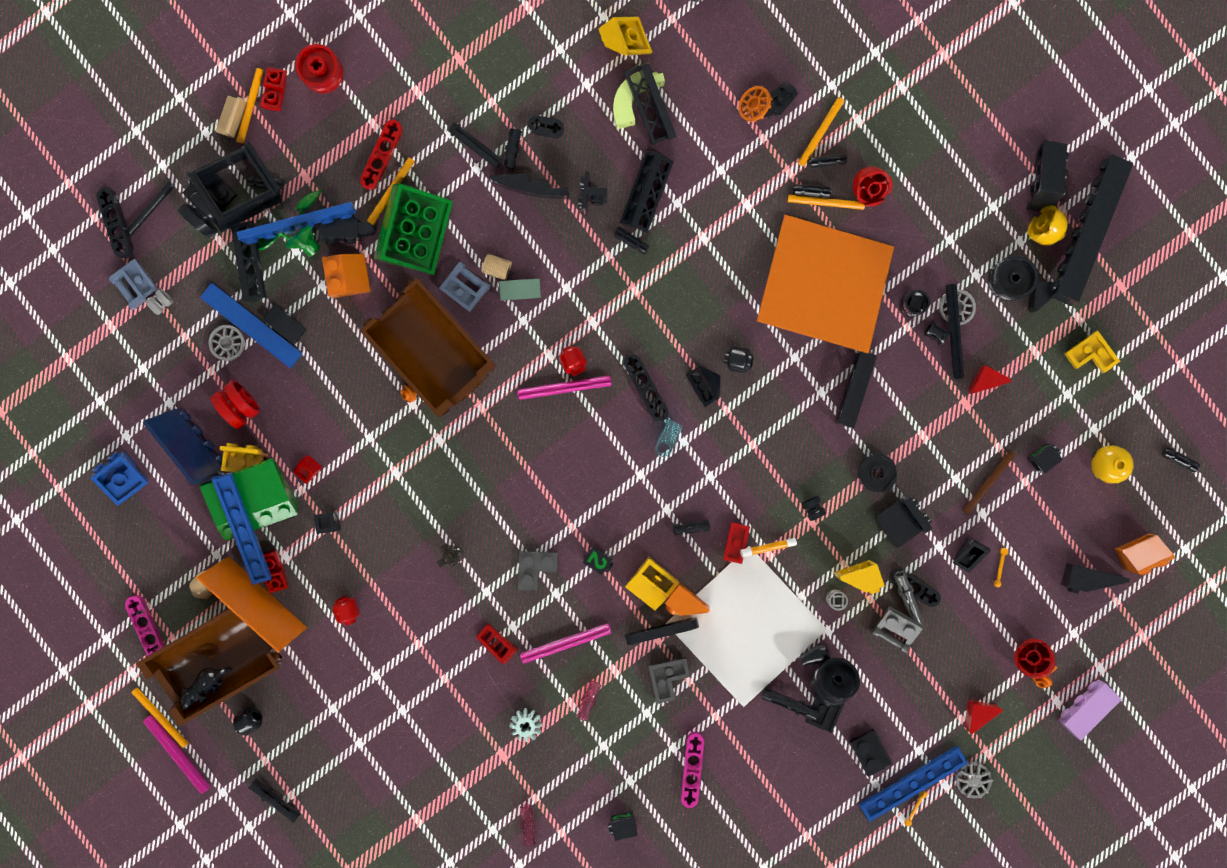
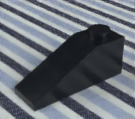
[1061,563,1130,594]

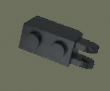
[319,215,376,244]

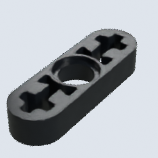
[889,569,941,607]

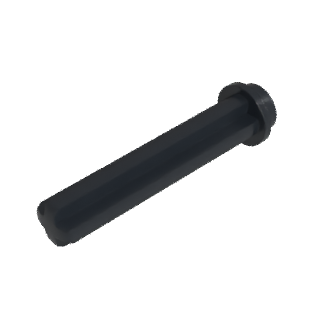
[448,122,502,168]

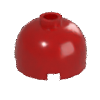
[852,166,893,207]
[1014,638,1056,679]

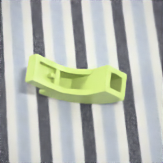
[613,72,665,130]

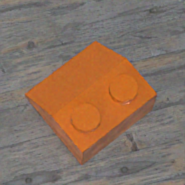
[322,254,371,298]
[665,583,710,616]

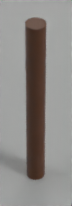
[962,450,1016,515]

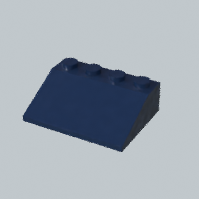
[142,409,224,485]

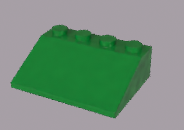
[374,183,453,275]
[199,458,298,541]

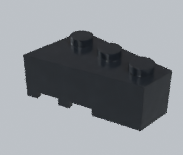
[1026,140,1069,212]

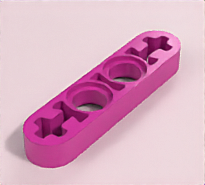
[125,595,165,656]
[681,731,704,808]

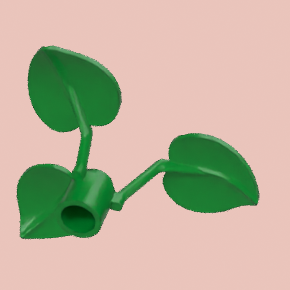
[258,189,324,257]

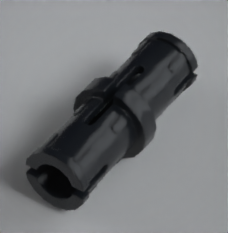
[503,128,522,169]

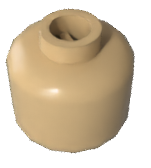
[190,571,213,599]

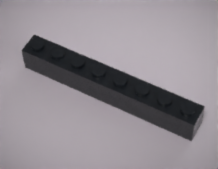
[1050,154,1134,306]

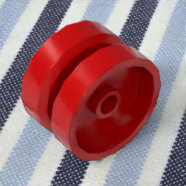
[295,44,344,94]
[210,379,261,429]

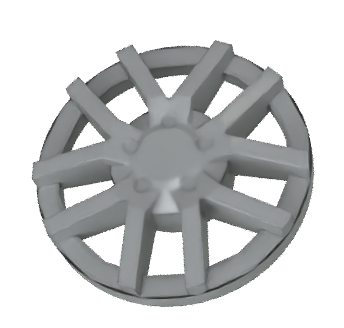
[939,289,976,325]
[208,325,246,361]
[955,762,993,799]

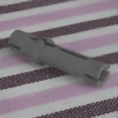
[894,571,924,624]

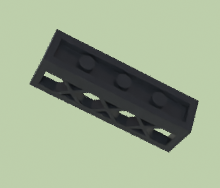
[623,62,677,145]
[620,151,674,233]
[231,221,266,302]
[835,351,877,429]

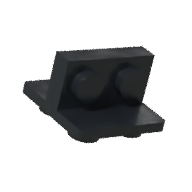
[578,171,608,216]

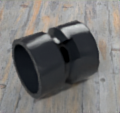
[899,290,930,317]

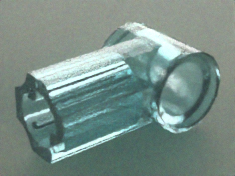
[654,419,683,458]

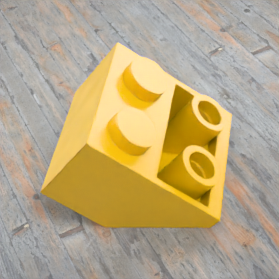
[625,557,679,610]

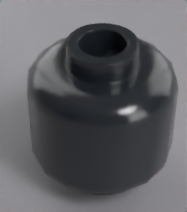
[724,347,754,373]
[233,707,263,736]

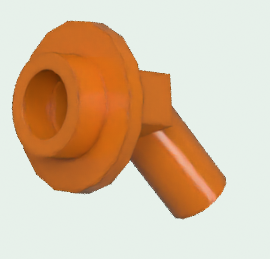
[400,384,417,403]
[1032,665,1058,688]

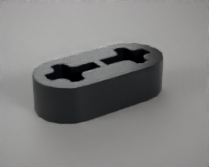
[528,116,564,139]

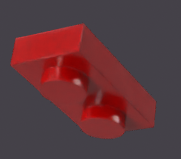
[723,522,750,564]

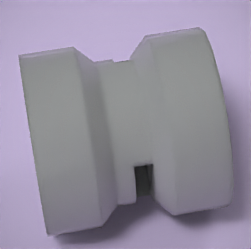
[145,288,173,315]
[826,589,848,611]

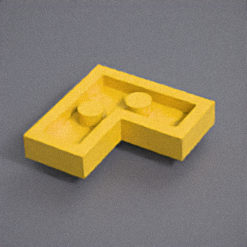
[1064,330,1121,373]

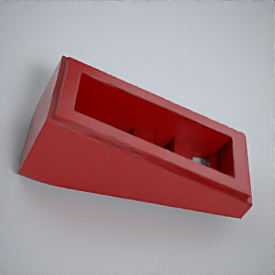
[475,623,518,664]

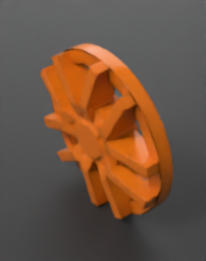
[738,86,772,122]

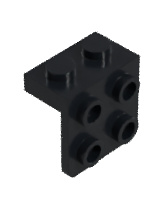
[875,496,933,548]

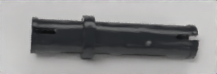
[761,687,820,721]
[248,778,301,823]

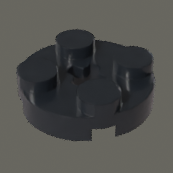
[857,454,897,492]

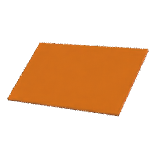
[196,556,308,653]

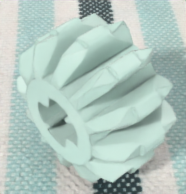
[510,708,543,742]

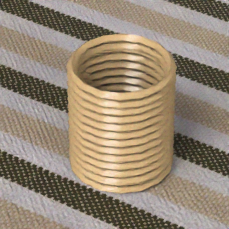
[482,254,512,281]

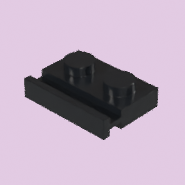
[805,698,845,733]
[849,728,892,777]

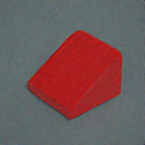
[293,455,322,485]

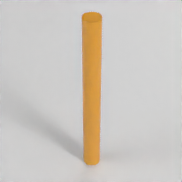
[236,68,264,144]
[798,97,844,167]
[367,157,415,225]
[787,194,865,210]
[131,687,189,748]

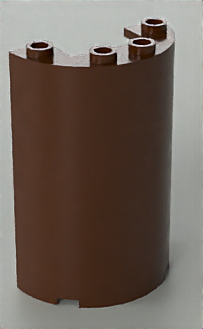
[360,278,496,418]
[136,609,283,727]

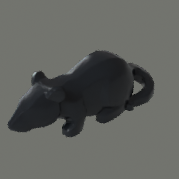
[180,666,233,710]

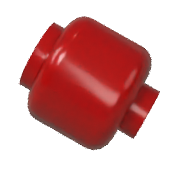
[559,346,587,375]
[332,596,360,626]

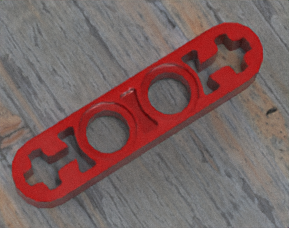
[360,120,403,191]

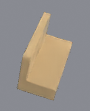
[215,96,247,139]

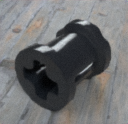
[923,321,950,345]

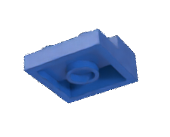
[90,451,149,506]

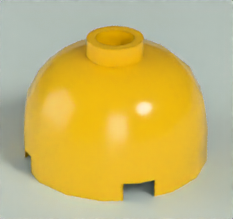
[1027,205,1068,245]
[1091,446,1134,484]

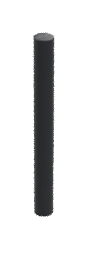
[128,181,175,237]

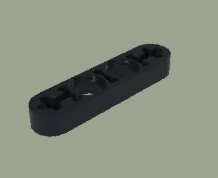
[96,187,134,258]
[624,354,669,421]
[625,617,699,645]

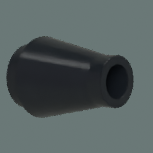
[800,644,830,666]

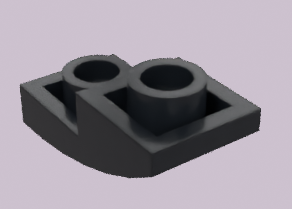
[263,304,306,344]

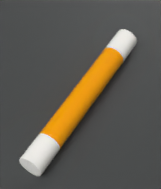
[740,538,797,557]

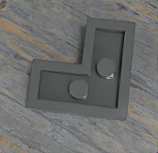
[518,551,558,590]
[649,657,690,704]

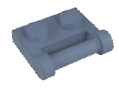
[109,259,159,310]
[439,262,491,312]

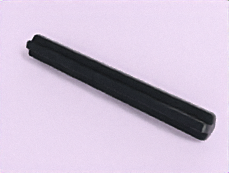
[946,284,964,379]

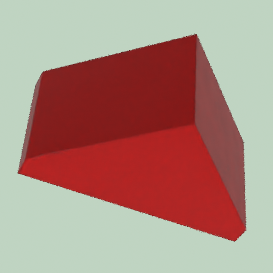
[968,366,1011,394]
[964,700,1003,734]

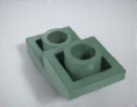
[498,279,541,301]

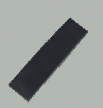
[490,174,569,199]

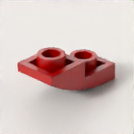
[260,67,287,112]
[263,549,289,593]

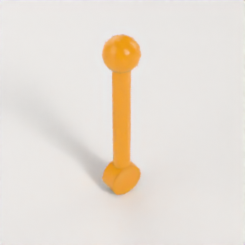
[994,548,1008,587]
[904,790,927,827]

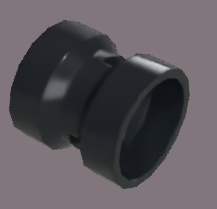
[801,496,827,521]

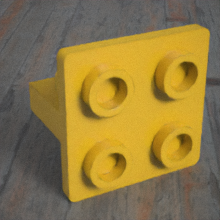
[219,443,268,473]

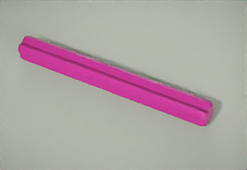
[517,375,612,400]
[520,623,611,664]
[143,715,210,794]

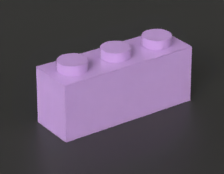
[1058,680,1122,740]

